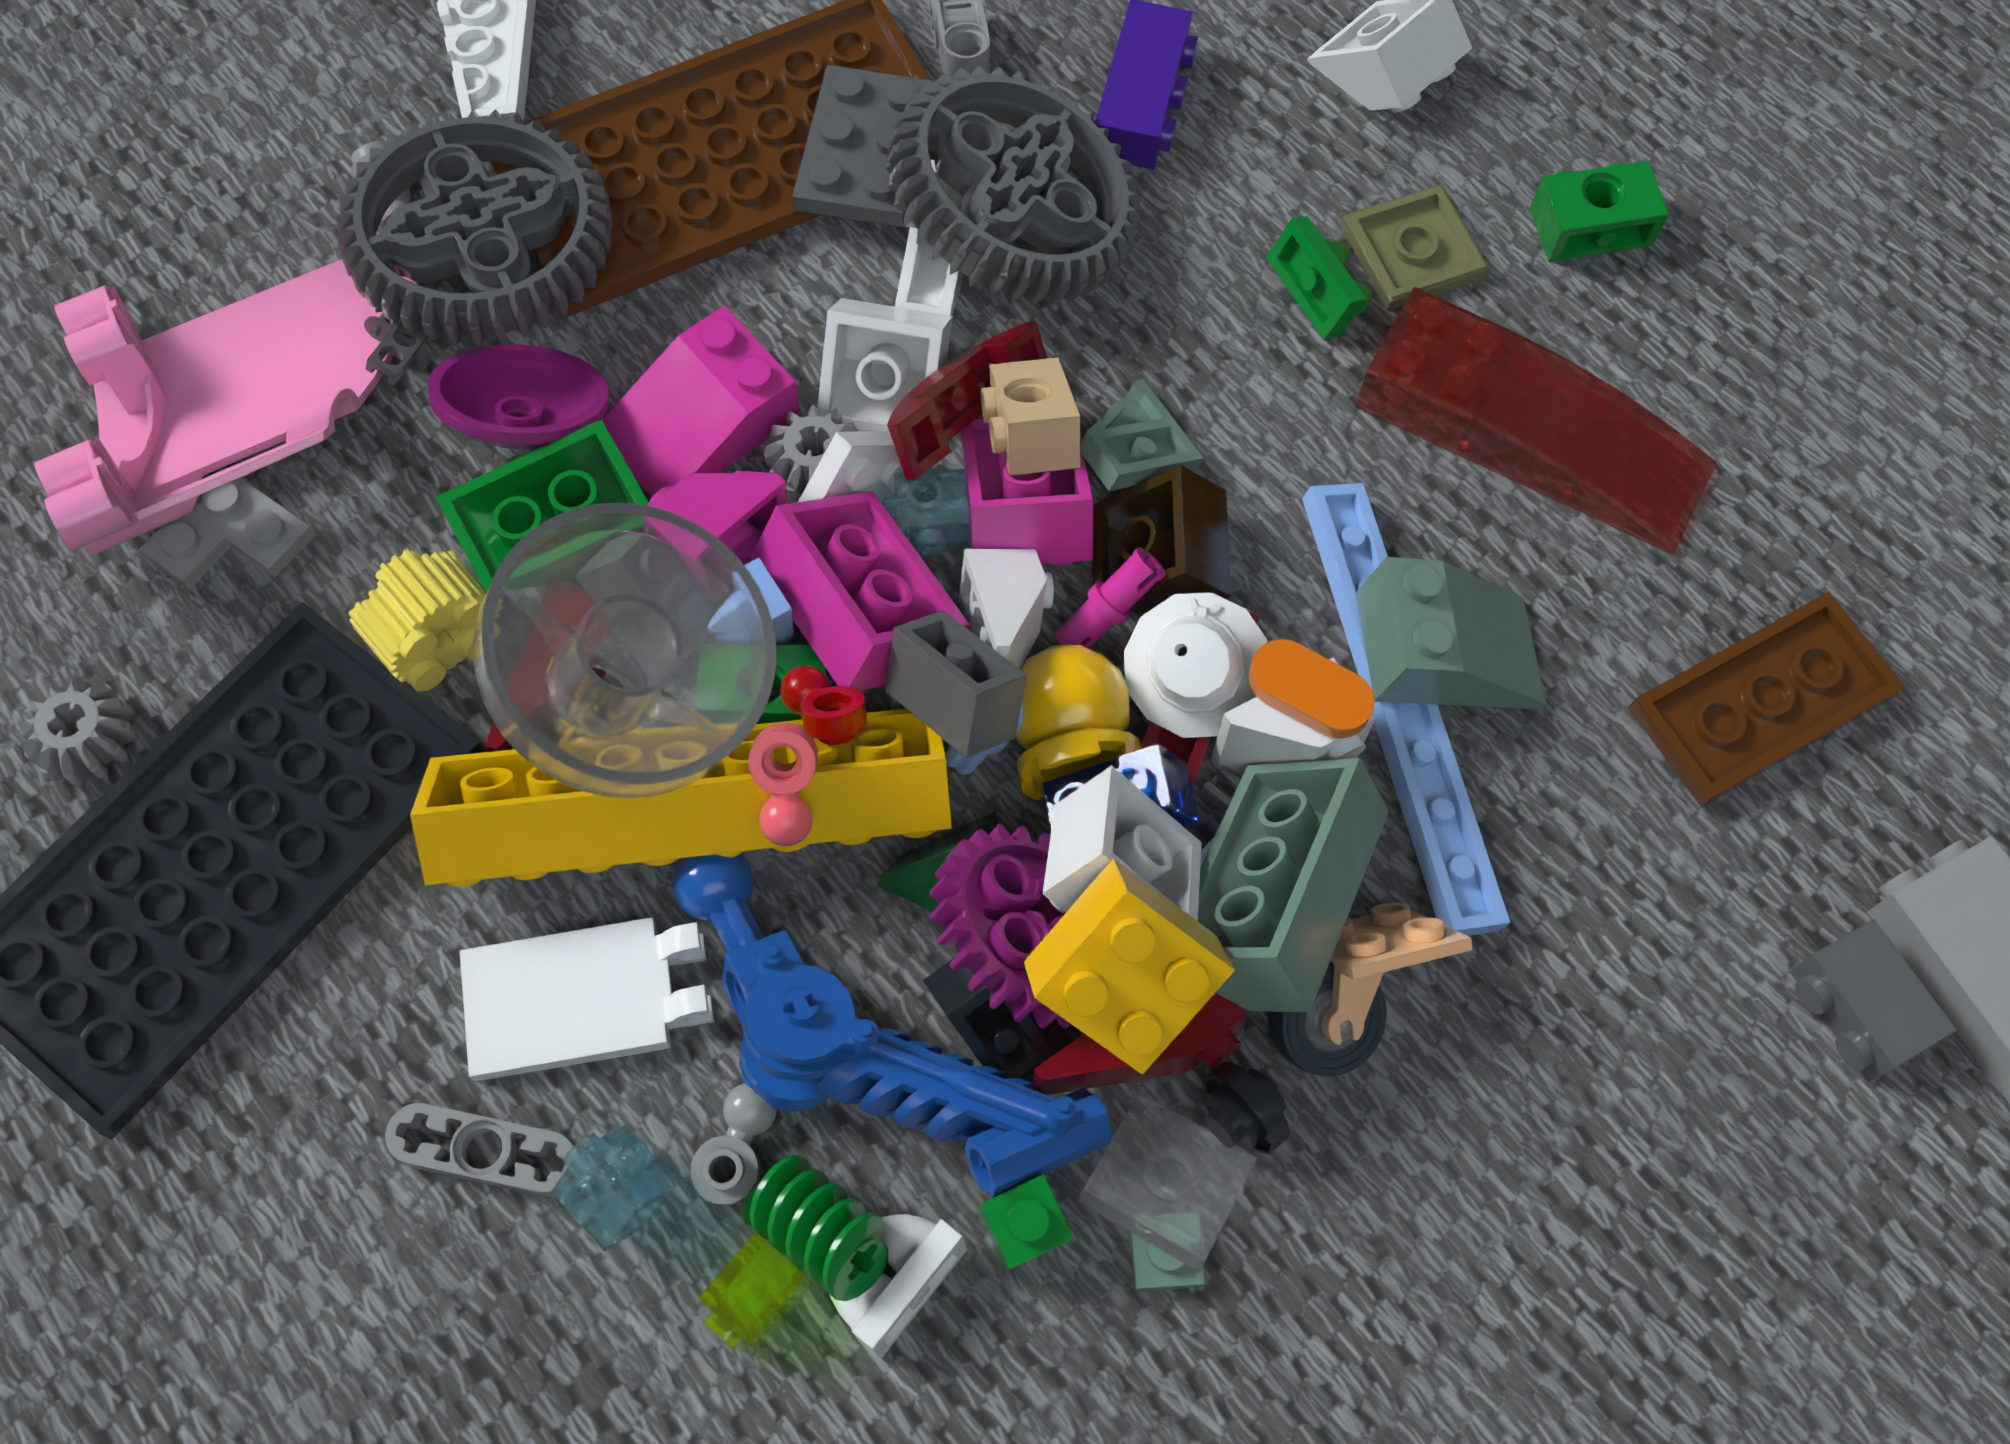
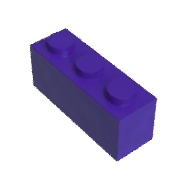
[1095,0,1199,170]

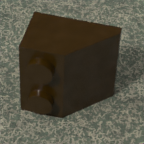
[1092,465,1232,613]

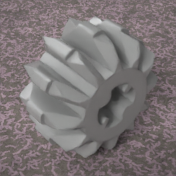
[764,404,858,503]
[18,676,139,787]

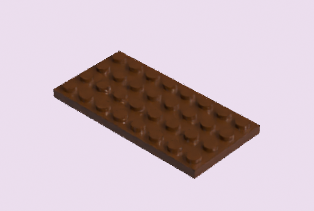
[488,0,937,318]

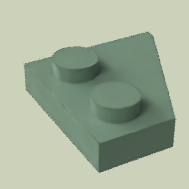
[1080,379,1204,491]

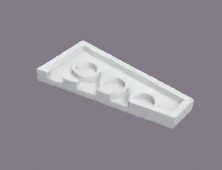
[436,0,536,121]

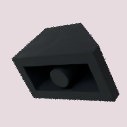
[923,957,1055,1083]

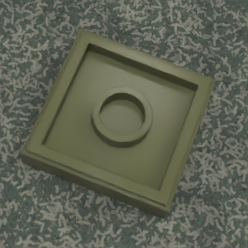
[1340,184,1490,311]

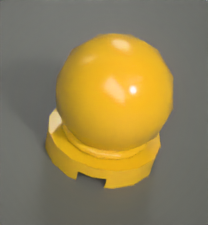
[1016,645,1144,800]

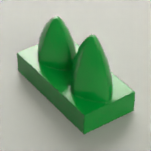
[1266,216,1372,340]

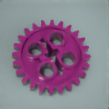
[929,824,1071,1028]

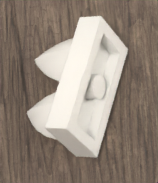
[829,1214,967,1360]

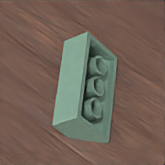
[1198,758,1389,1012]

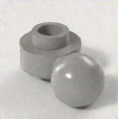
[691,1083,777,1205]

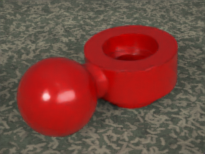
[780,665,868,745]

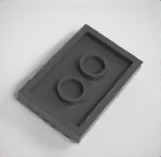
[792,65,934,227]

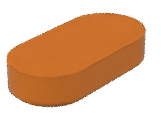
[1248,639,1375,739]

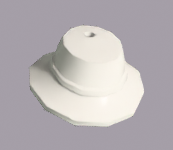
[1124,593,1268,738]

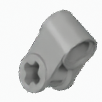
[929,0,990,75]

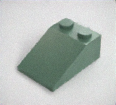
[1356,557,1546,710]

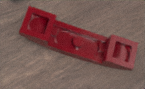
[887,322,1048,480]

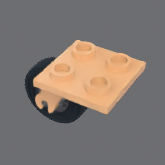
[1268,903,1472,1076]

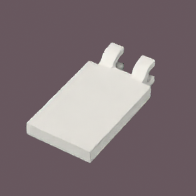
[460,917,714,1081]

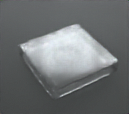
[1078,1092,1257,1272]

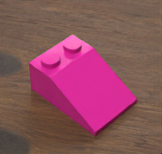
[602,305,801,499]
[960,415,1093,566]

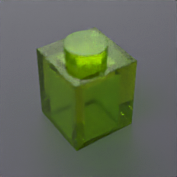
[699,1232,812,1351]

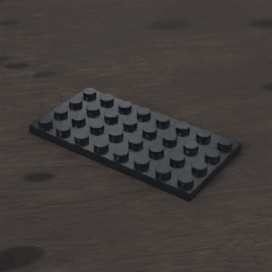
[0,602,485,1140]

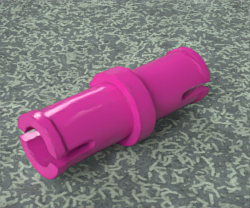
[1054,547,1166,649]

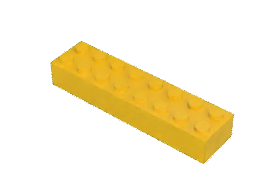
[410,709,952,887]

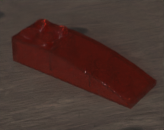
[1355,287,1717,555]

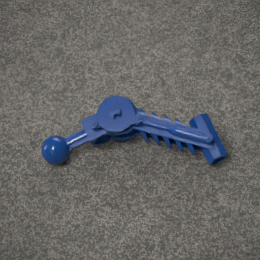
[671,854,1113,1198]

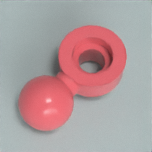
[748,723,818,846]

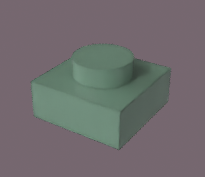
[1129,1215,1205,1292]

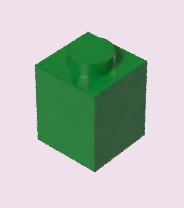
[977,1174,1074,1271]

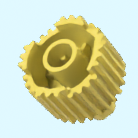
[349,549,498,692]

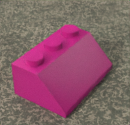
[750,491,970,691]

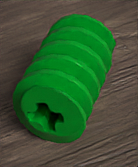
[743,1155,888,1302]

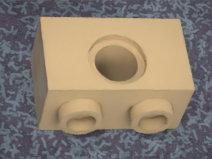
[980,358,1080,476]

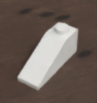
[959,549,1054,669]

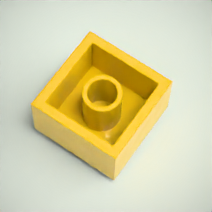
[1024,858,1235,1075]

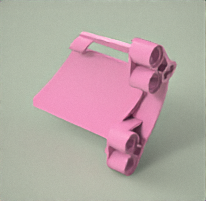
[34,259,419,554]

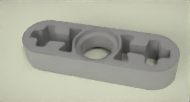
[385,1103,581,1197]

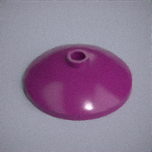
[428,344,609,449]

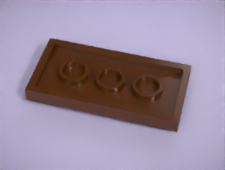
[1628,592,1905,807]

